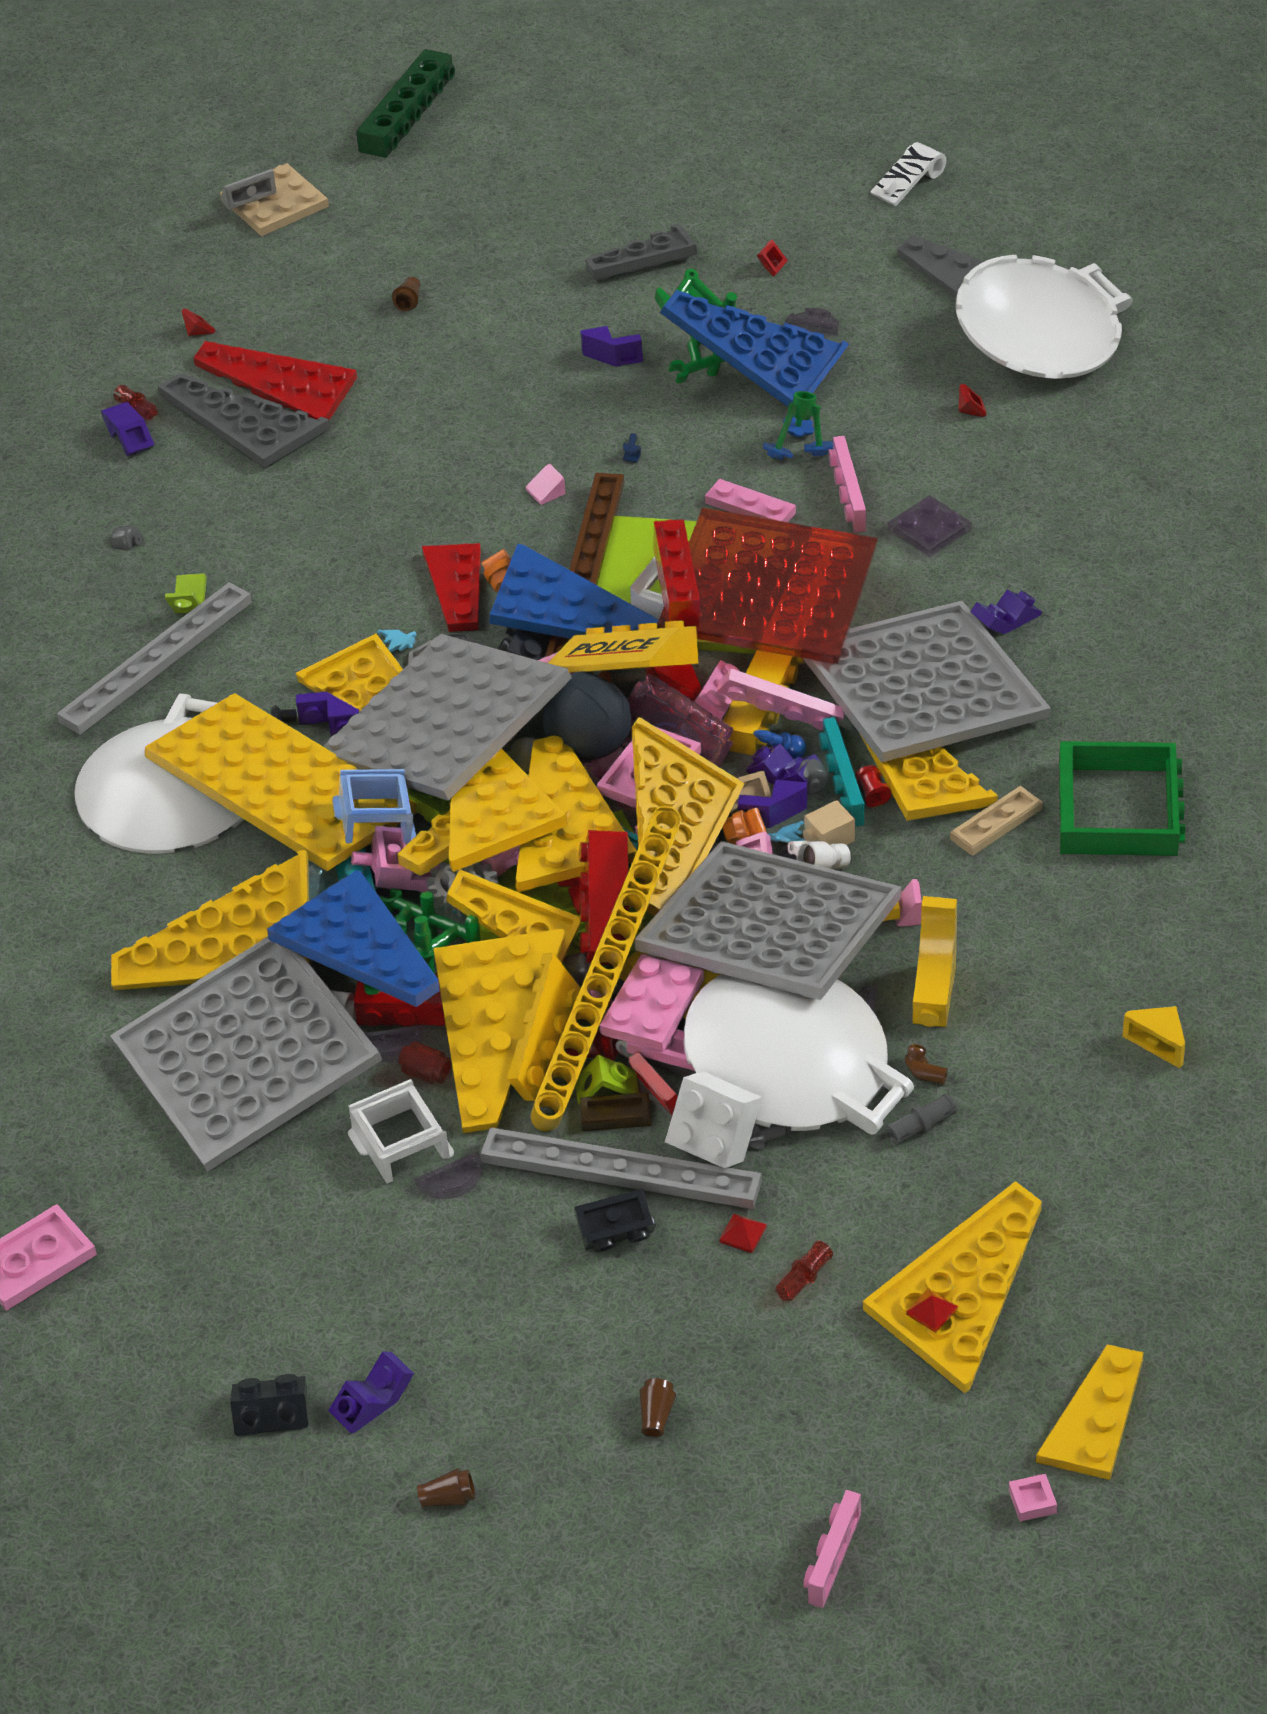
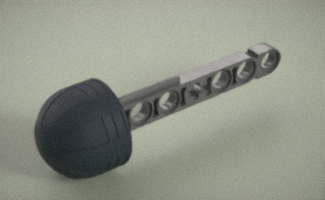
[448,633,631,759]

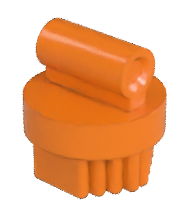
[481,549,512,592]
[722,808,767,845]

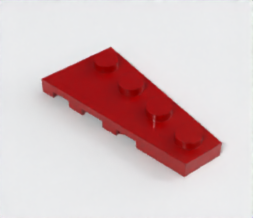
[422,543,481,632]

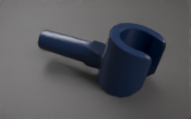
[623,433,641,463]

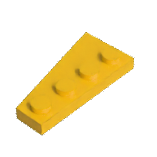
[446,869,581,963]
[507,953,581,1101]

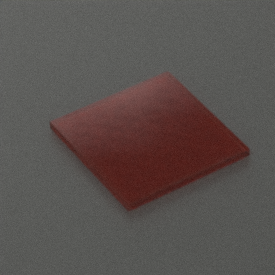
[657,508,878,664]

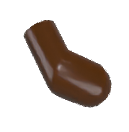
[905,1044,948,1085]

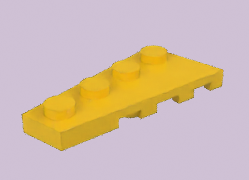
[397,802,451,876]
[1036,1344,1144,1480]

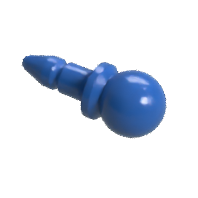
[753,730,807,759]

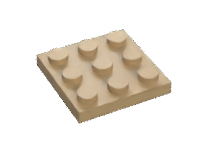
[220,163,329,236]

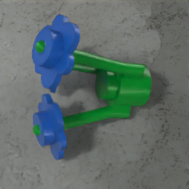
[763,391,833,460]

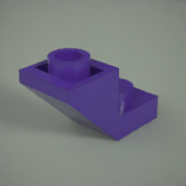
[580,326,643,367]
[101,402,155,457]
[970,589,1042,635]
[296,692,359,737]
[745,743,823,784]
[738,780,808,828]
[328,1351,414,1433]

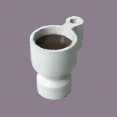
[788,841,851,870]

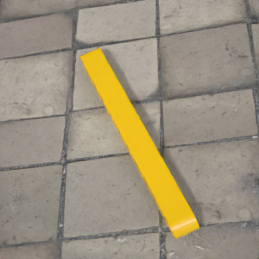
[530,806,681,1132]

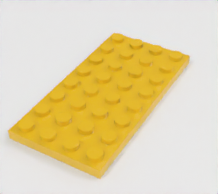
[145,693,416,871]

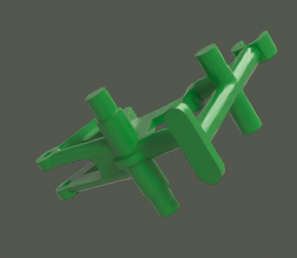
[654,269,737,384]
[364,888,481,995]

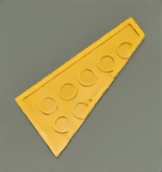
[295,634,403,712]
[859,733,998,821]

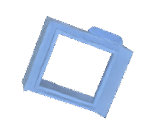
[332,769,416,844]

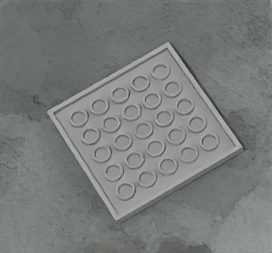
[798,601,1051,762]
[323,634,572,801]
[635,841,901,1000]
[110,937,382,1172]

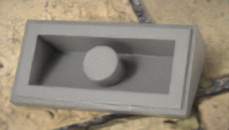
[221,169,277,210]

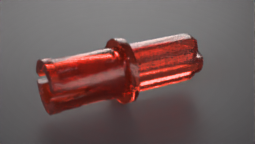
[113,385,158,420]
[775,1240,833,1301]

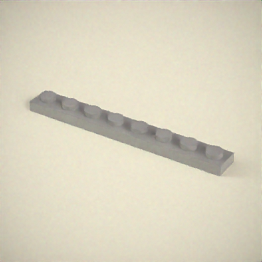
[57,582,252,735]
[481,1127,762,1209]

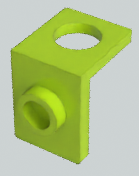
[165,573,207,613]
[575,1055,639,1104]

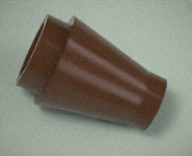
[392,277,421,311]
[639,1378,676,1437]
[417,1468,475,1508]

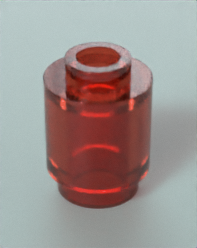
[398,1041,452,1084]

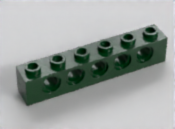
[356,49,455,158]

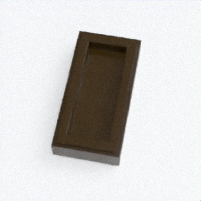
[580,1092,651,1131]

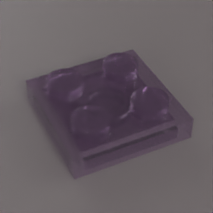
[887,495,972,558]

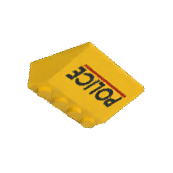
[548,621,699,673]

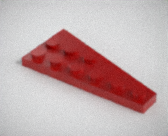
[193,341,357,420]

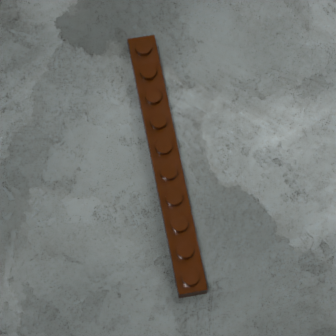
[546,472,625,657]

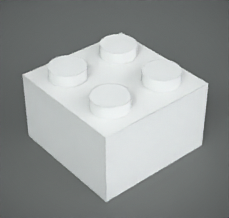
[665,1071,762,1168]

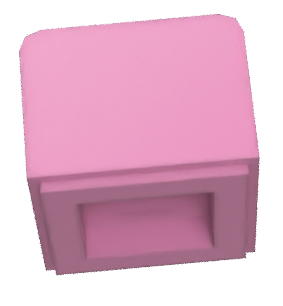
[526,464,566,505]
[895,879,922,926]

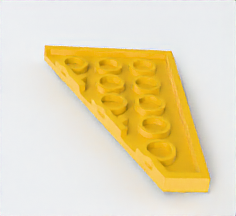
[632,717,745,916]
[516,736,637,892]
[449,748,568,872]
[111,850,311,991]
[434,928,565,1133]
[863,1181,1042,1393]

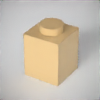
[803,800,855,845]

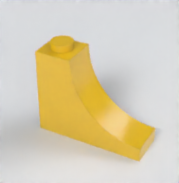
[912,896,957,1027]

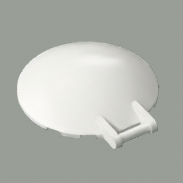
[956,255,1133,379]
[75,693,244,854]
[683,974,914,1134]

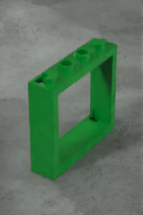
[1059,741,1186,856]

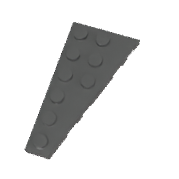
[898,235,984,299]
[158,373,330,468]

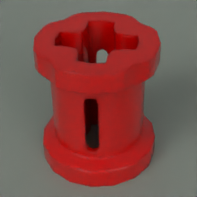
[855,765,891,807]

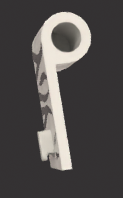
[870,142,946,206]

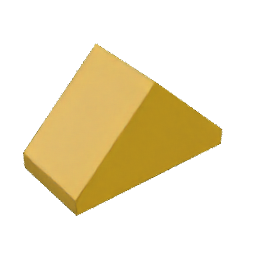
[1122,1006,1185,1068]

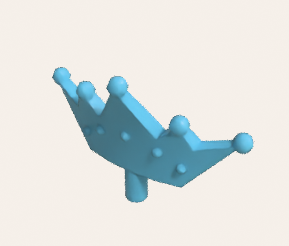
[377,630,417,652]
[768,821,805,843]

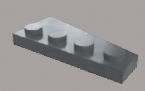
[585,223,697,280]

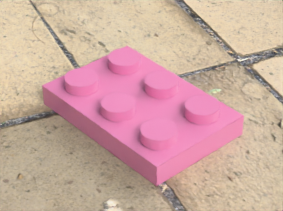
[597,727,701,808]
[599,954,705,1051]
[0,1204,97,1311]

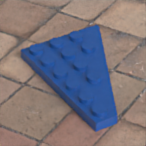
[660,290,849,407]
[489,544,665,639]
[267,870,439,1007]

